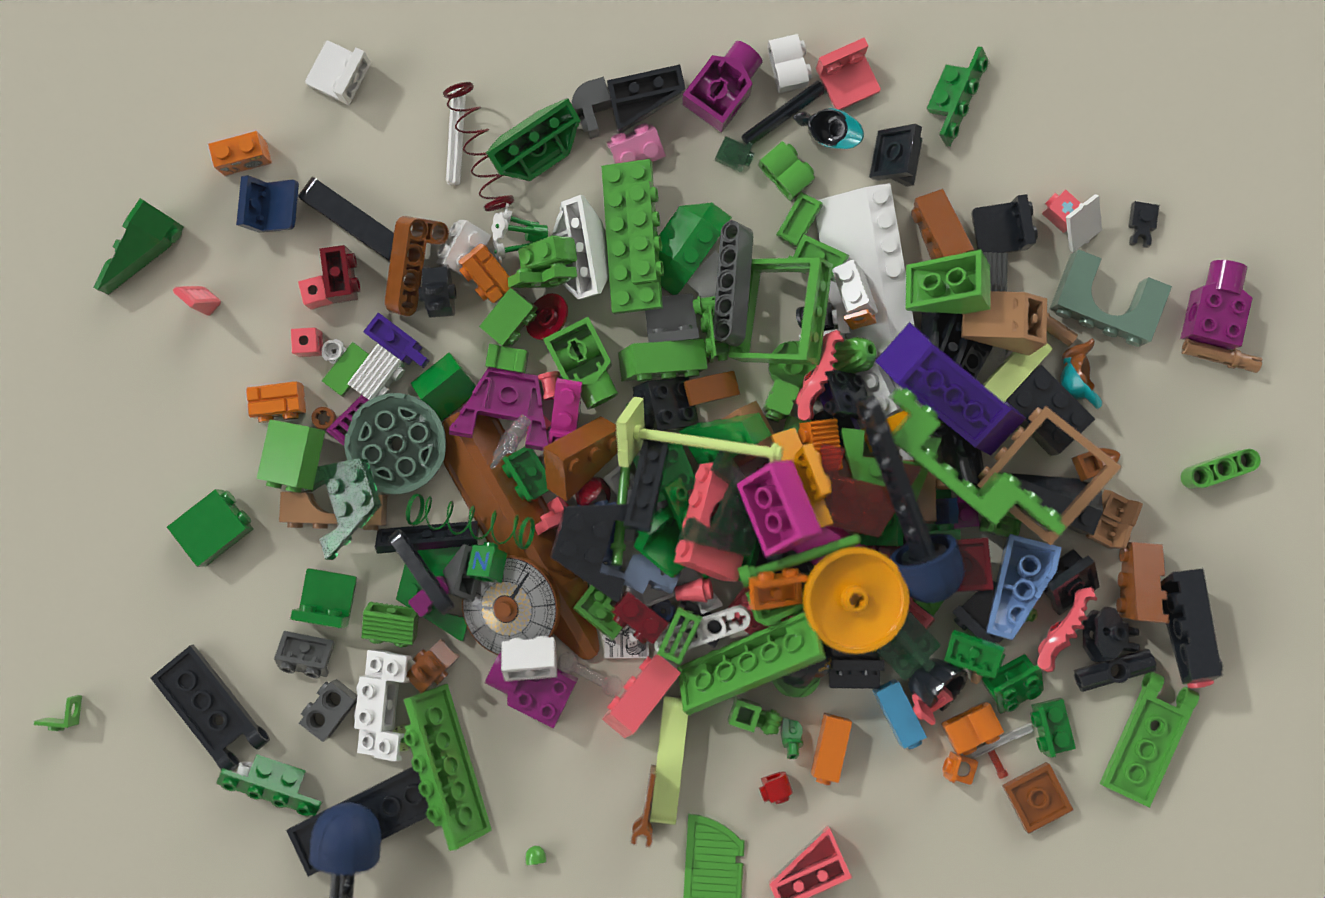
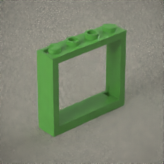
[728,257,833,365]

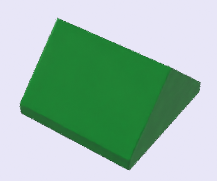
[410,352,476,422]

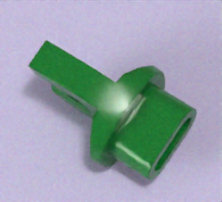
[781,718,803,759]

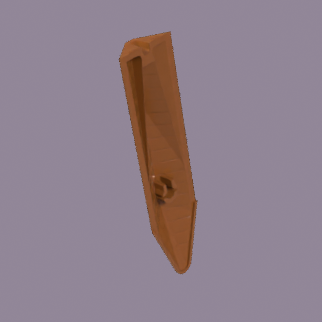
[442,411,600,660]

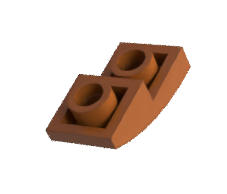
[684,370,740,406]

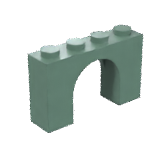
[1050,249,1172,347]

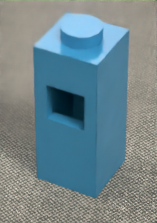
[872,679,927,749]

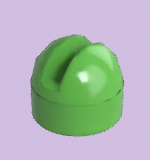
[525,846,546,865]

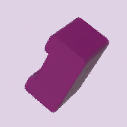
[408,576,450,617]

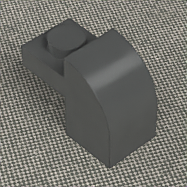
[572,76,612,139]

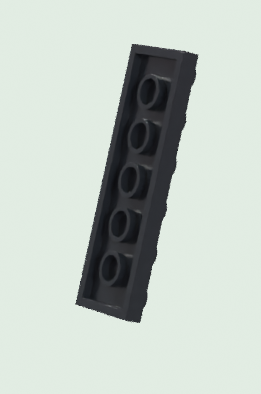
[286,767,429,877]

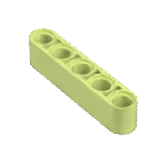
[983,342,1053,402]
[650,696,688,825]

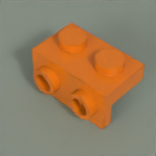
[749,568,807,611]

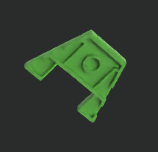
[840,428,941,511]

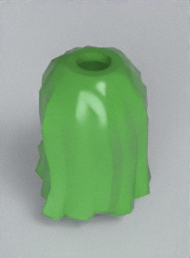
[833,337,877,374]

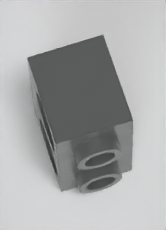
[299,679,357,742]

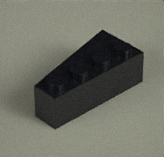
[1160,568,1223,684]

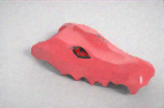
[796,330,844,420]
[1038,587,1097,673]

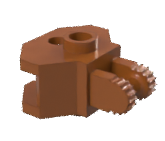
[407,639,460,693]

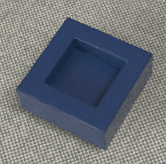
[935,498,959,524]

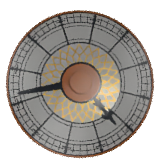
[462,555,561,655]

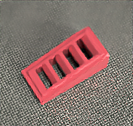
[173,286,221,316]

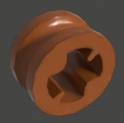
[311,407,336,430]

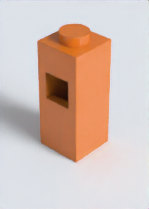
[810,713,852,785]

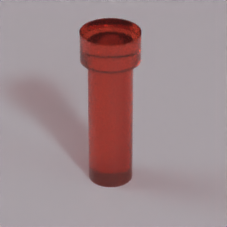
[988,749,1008,779]

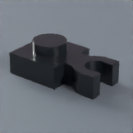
[1128,201,1160,247]

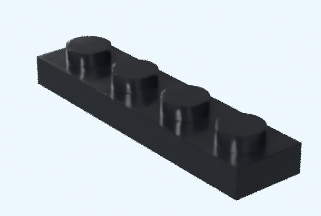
[623,439,671,532]
[375,521,479,554]

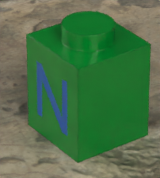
[466,542,508,583]

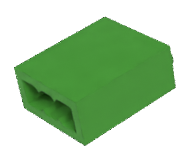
[256,420,325,493]

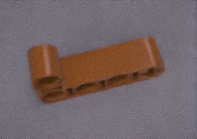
[385,216,449,317]

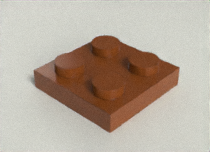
[1002,762,1073,834]

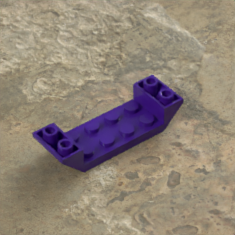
[875,322,1026,456]

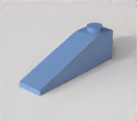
[986,534,1062,640]

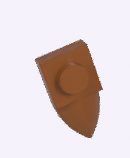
[1071,448,1120,481]

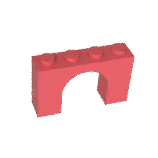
[674,463,747,581]

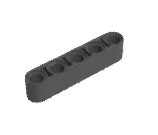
[713,220,754,347]

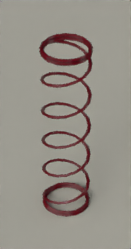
[443,82,514,212]

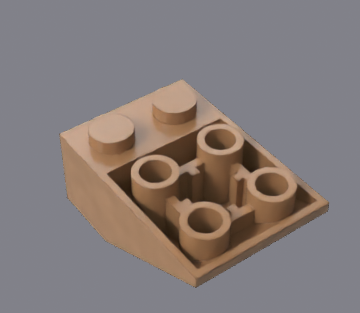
[962,291,1047,356]

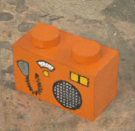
[208,131,272,176]

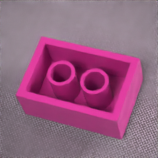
[737,460,822,557]

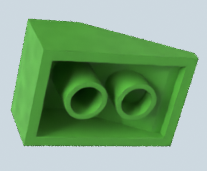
[905,250,991,314]

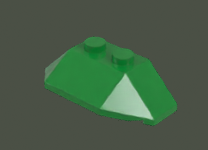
[486,98,581,181]
[659,203,732,295]

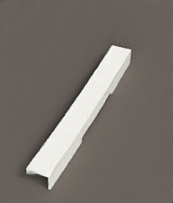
[971,723,1034,758]

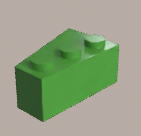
[618,339,708,382]

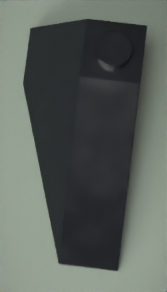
[1000,473,1103,535]

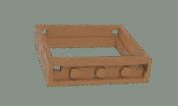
[977,406,1122,546]

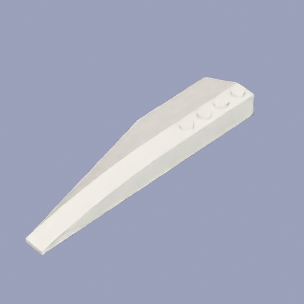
[815,183,931,460]

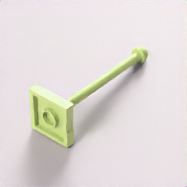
[616,397,783,468]

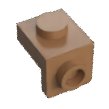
[1102,490,1143,527]
[1086,515,1133,549]

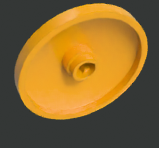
[803,547,909,654]

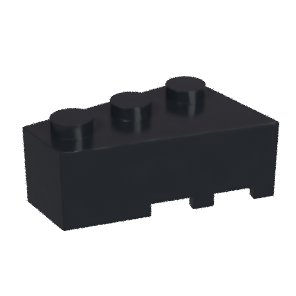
[921,312,969,365]

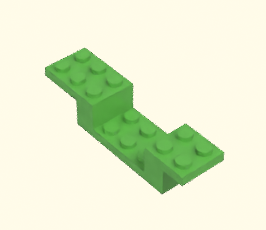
[888,388,1066,535]

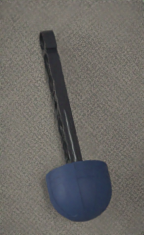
[857,396,964,603]
[309,803,381,898]

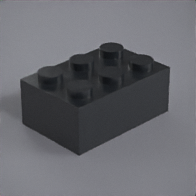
[1005,365,1095,456]

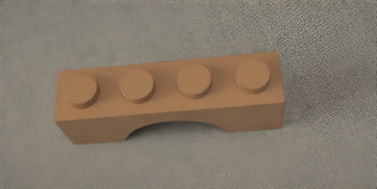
[279,492,388,530]

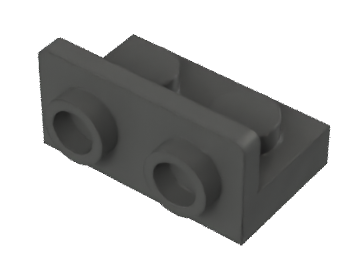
[274,631,335,678]

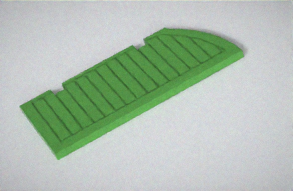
[683,813,745,898]

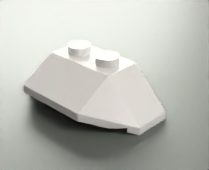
[552,195,609,300]

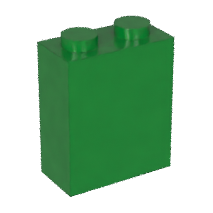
[167,489,253,567]

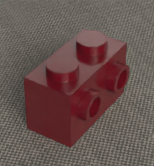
[319,245,361,303]
[610,591,669,645]

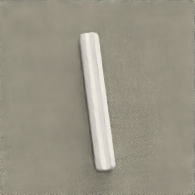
[446,88,465,185]

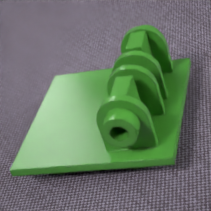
[700,305,729,363]

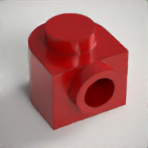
[759,772,793,804]

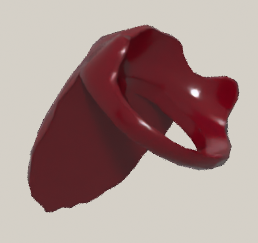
[575,476,611,506]

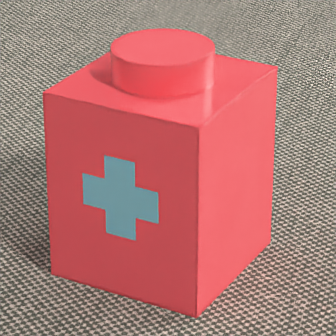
[1042,189,1081,233]

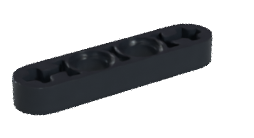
[388,529,455,615]

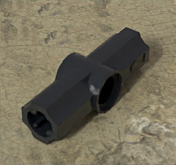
[941,427,978,487]
[1074,649,1156,692]

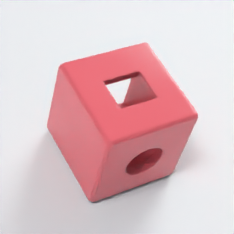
[298,275,333,309]
[291,327,323,357]

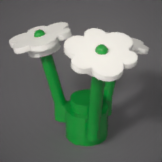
[491,203,548,265]

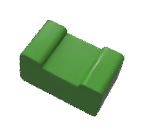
[485,344,529,373]

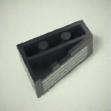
[607,64,686,133]

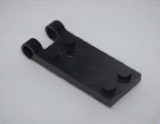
[150,644,270,772]

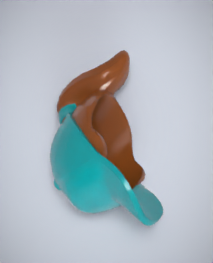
[1060,338,1102,409]

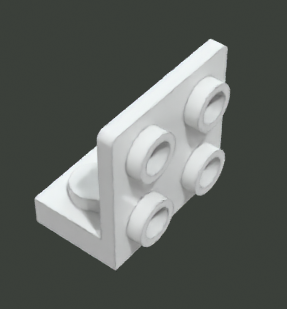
[305,40,371,105]

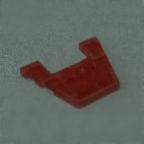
[820,443,921,537]

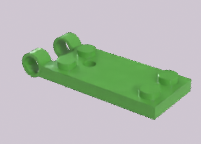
[1099,672,1199,808]

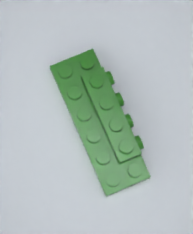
[601,159,664,314]
[677,612,825,715]
[404,683,492,851]

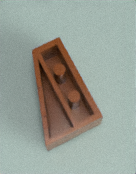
[543,416,618,501]
[1116,542,1169,623]

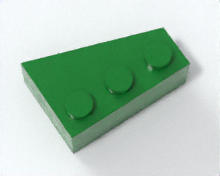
[679,413,772,466]

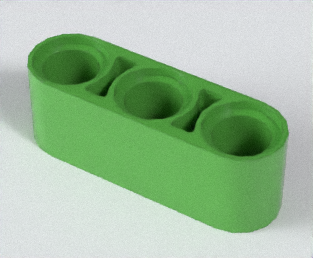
[1180,449,1261,489]

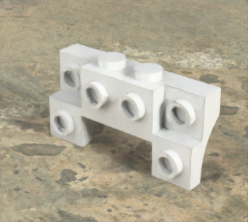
[354,649,412,761]

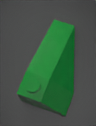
[93,198,184,295]

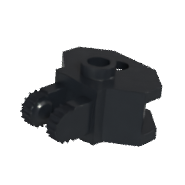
[419,265,457,318]
[1082,607,1140,662]

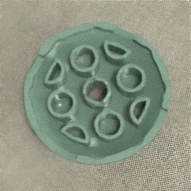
[345,393,446,494]

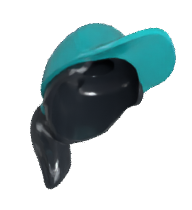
[793,108,864,149]

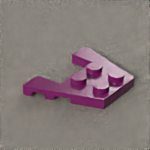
[449,367,548,451]

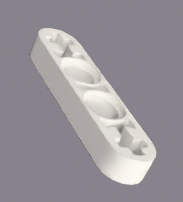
[654,605,751,654]

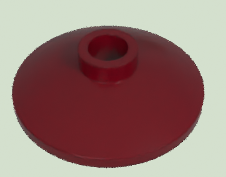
[526,293,568,340]

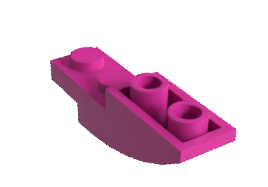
[548,378,583,445]

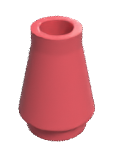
[675,577,714,602]

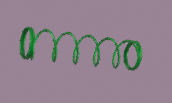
[406,493,535,550]

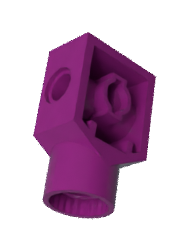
[682,41,763,133]
[1180,260,1253,350]
[485,651,578,729]

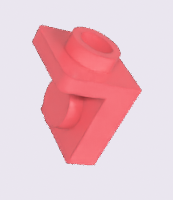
[535,496,569,535]

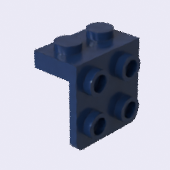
[236,175,299,233]

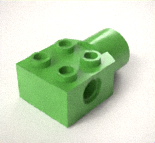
[543,317,619,410]

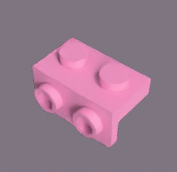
[607,123,666,164]

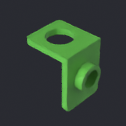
[34,695,82,731]

